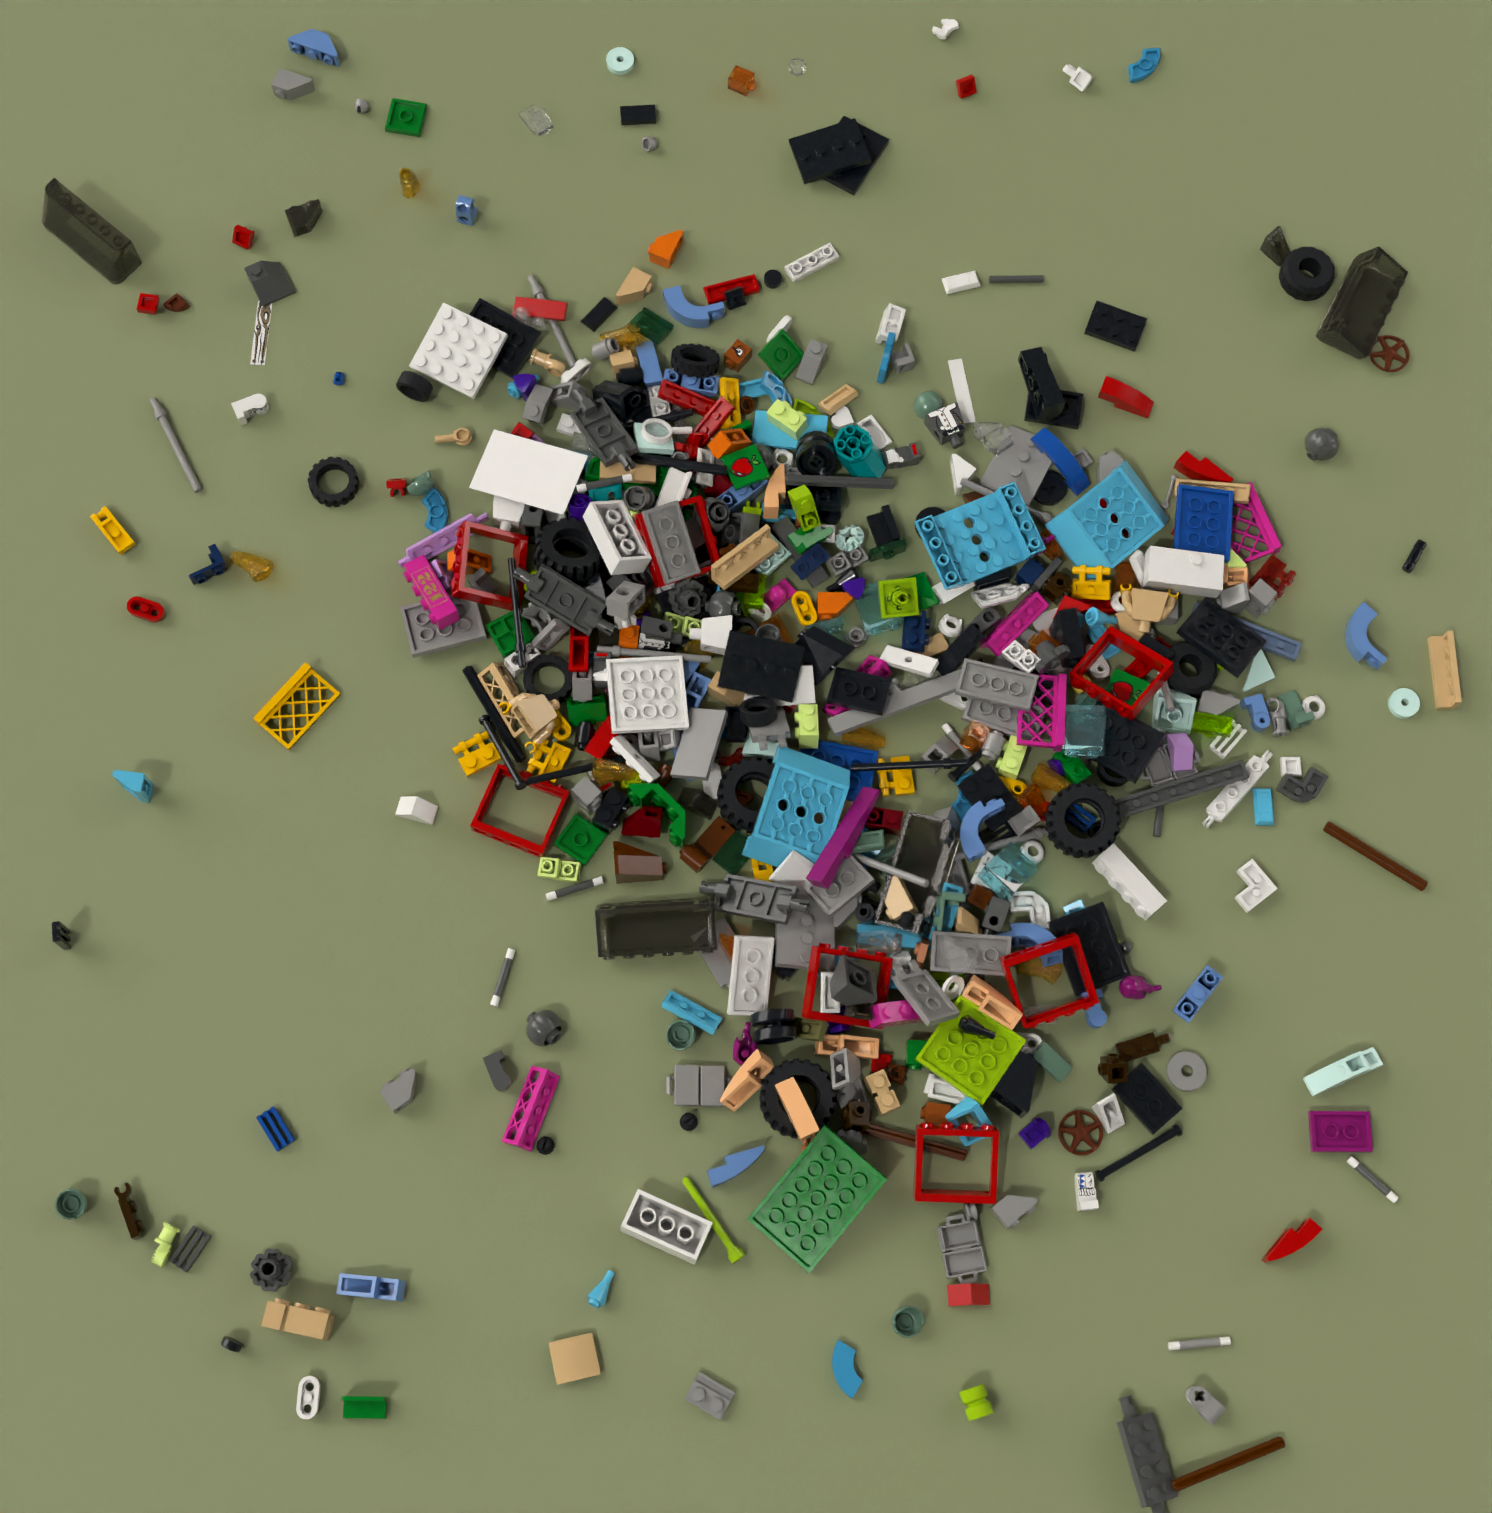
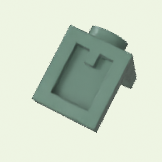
[1277,690,1315,731]
[933,891,966,931]

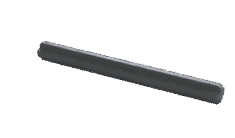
[785,474,894,489]

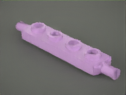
[397,512,489,568]

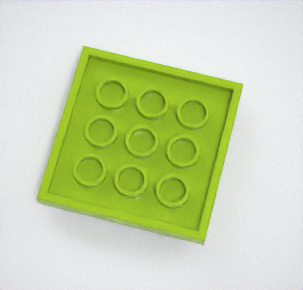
[915,994,1027,1106]

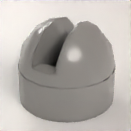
[354,99,370,114]
[642,136,657,151]

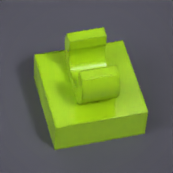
[742,501,762,519]

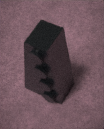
[1018,347,1065,424]

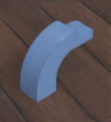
[663,285,725,328]
[1345,602,1387,670]
[960,798,1005,863]
[996,922,1063,967]

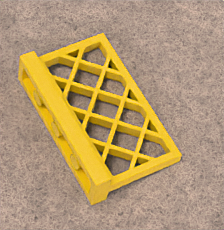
[253,662,341,750]

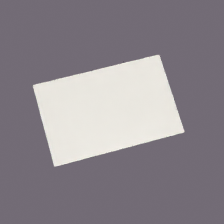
[469,429,588,515]

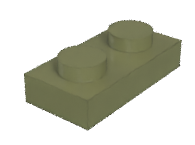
[792,1017,828,1042]

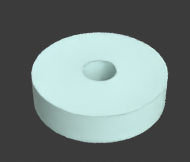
[606,47,634,75]
[1388,688,1420,719]

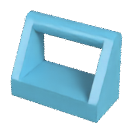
[112,770,153,803]
[945,1097,992,1146]

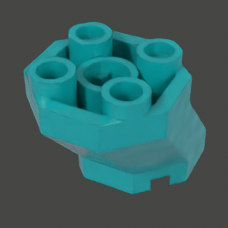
[833,425,886,478]

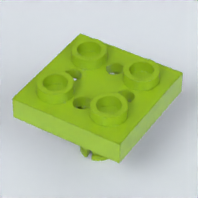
[878,577,919,619]

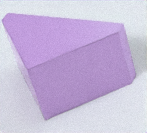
[1166,733,1194,772]

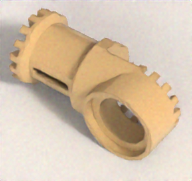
[530,349,566,377]

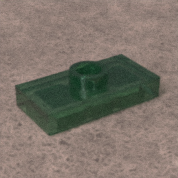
[868,539,907,562]

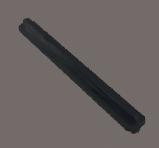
[630,453,727,476]
[462,666,526,763]

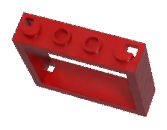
[633,495,722,588]
[450,520,528,611]
[1069,626,1173,721]
[470,763,570,858]
[999,932,1099,1029]
[801,943,893,1029]
[913,1122,999,1204]

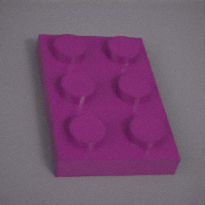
[1308,1111,1373,1153]

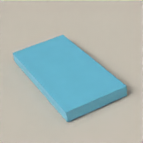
[751,410,829,450]

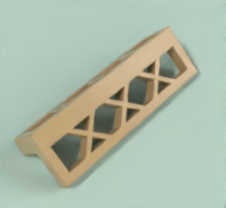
[711,524,779,590]
[1427,631,1462,709]
[477,662,525,738]

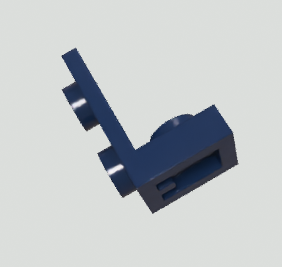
[790,543,831,580]
[189,544,228,585]

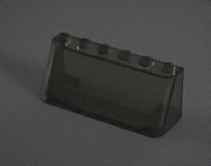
[42,178,142,284]
[1316,246,1408,359]
[874,810,960,940]
[595,897,717,960]

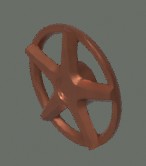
[1369,335,1409,372]
[1058,1110,1103,1155]

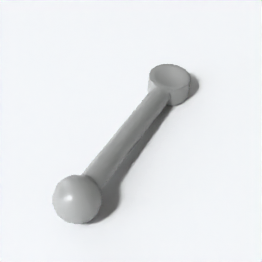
[1161,474,1178,510]

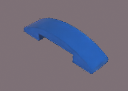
[1030,427,1090,496]

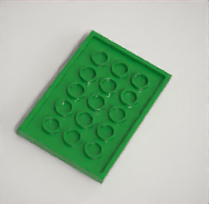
[747,1125,888,1273]

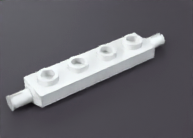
[1202,750,1273,828]

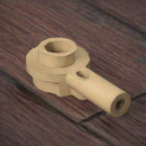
[435,428,472,446]

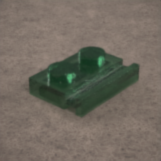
[629,307,674,345]
[712,830,751,875]

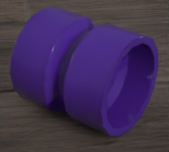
[568,494,592,521]

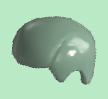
[913,391,943,419]
[406,470,434,496]
[666,1020,696,1050]
[55,1188,87,1220]
[891,1305,925,1338]

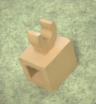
[609,347,638,380]

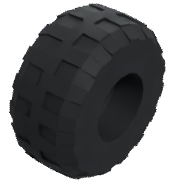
[1279,247,1335,301]
[1167,641,1218,698]

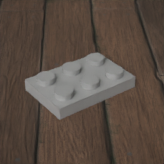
[804,855,875,918]

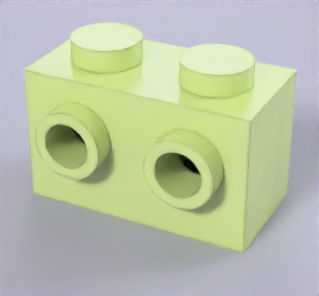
[766,399,808,441]
[794,704,819,749]
[995,735,1027,780]

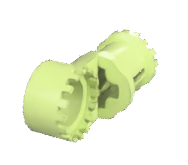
[151,1222,180,1267]

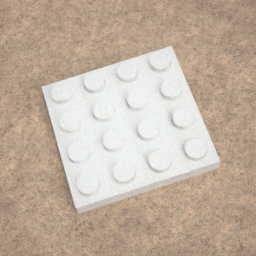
[409,302,508,399]
[606,655,689,734]

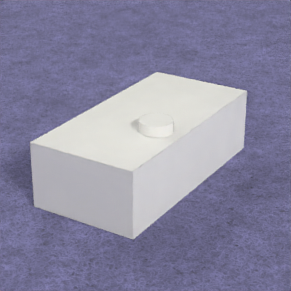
[583,500,652,575]
[1143,545,1224,598]
[620,1189,713,1265]

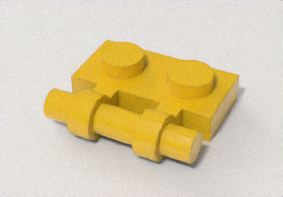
[1072,565,1111,600]
[452,731,501,777]
[526,739,572,785]
[877,756,915,797]

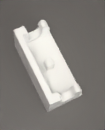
[875,303,906,344]
[932,582,975,604]

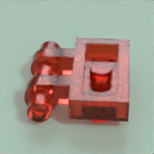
[1249,554,1296,600]

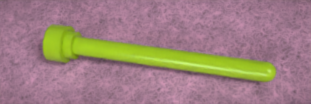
[682,1177,746,1264]

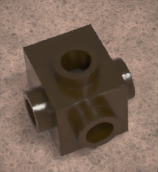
[1042,571,1073,605]
[1098,1053,1128,1084]
[841,1099,872,1133]

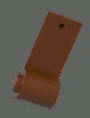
[679,816,736,873]

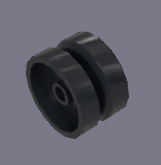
[796,431,836,476]
[751,1008,797,1045]

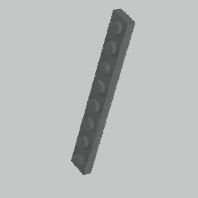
[1098,759,1249,819]

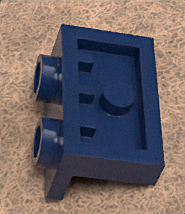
[902,611,930,652]

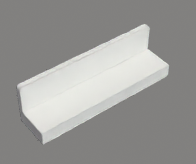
[654,467,692,508]

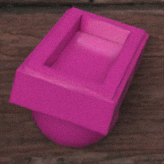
[760,579,797,614]

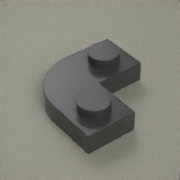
[1276,767,1328,803]

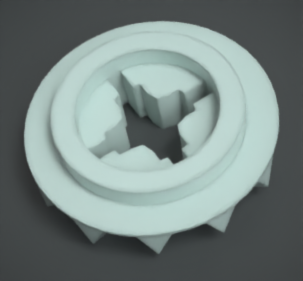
[835,524,864,551]

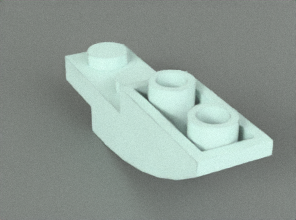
[1303,1047,1383,1097]

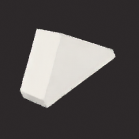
[950,454,976,495]
[395,796,438,825]
[1092,1093,1125,1134]

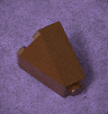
[613,841,667,884]

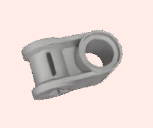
[1185,1386,1226,1425]

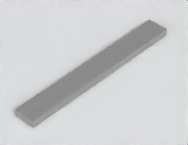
[827,669,961,737]

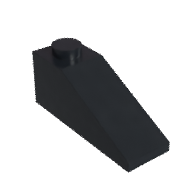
[936,623,987,676]

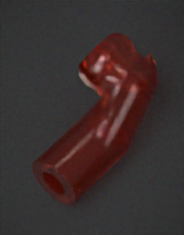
[719,748,745,766]

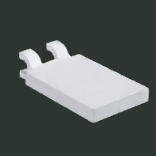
[744,664,816,706]

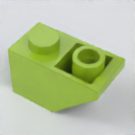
[787,484,821,532]

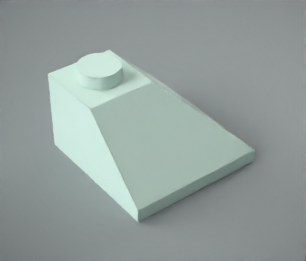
[1152,688,1197,734]

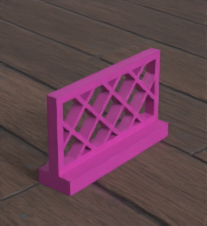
[1230,482,1281,564]
[1016,673,1067,752]

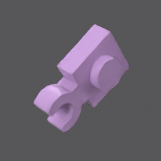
[430,559,454,591]

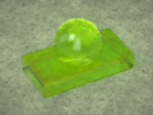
[1191,711,1233,738]

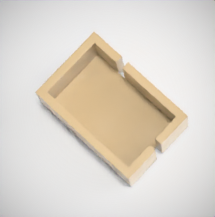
[261,1298,335,1341]

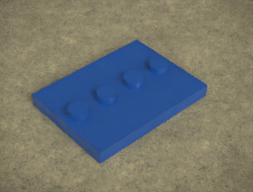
[1173,484,1234,563]
[800,740,878,802]

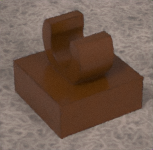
[966,883,993,910]

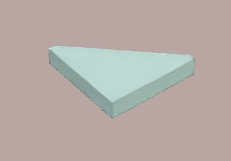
[1242,649,1275,692]

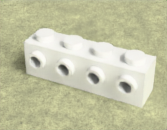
[1092,843,1167,921]

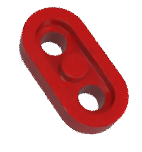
[127,596,165,623]

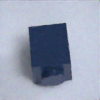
[1014,558,1045,591]

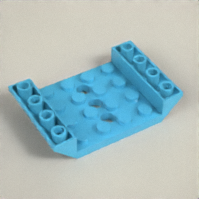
[1045,460,1169,579]
[914,482,1046,590]
[742,745,850,868]

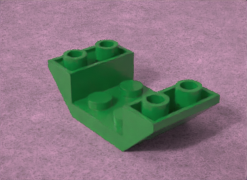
[628,783,685,849]

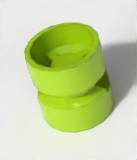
[959,1384,994,1421]

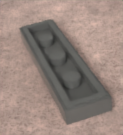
[771,516,829,588]

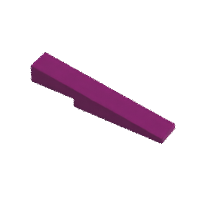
[806,787,880,889]

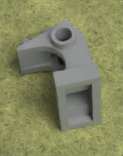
[521,601,570,651]

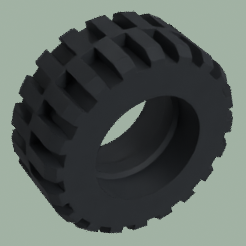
[533,518,605,587]
[717,757,787,834]
[1044,782,1122,858]
[759,1058,837,1139]

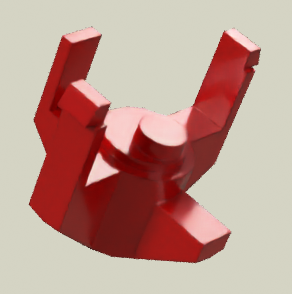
[673,431,708,474]

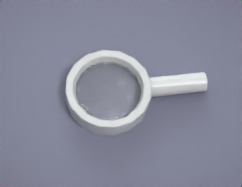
[641,418,692,445]

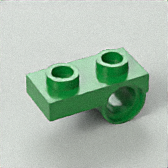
[1052,746,1091,785]

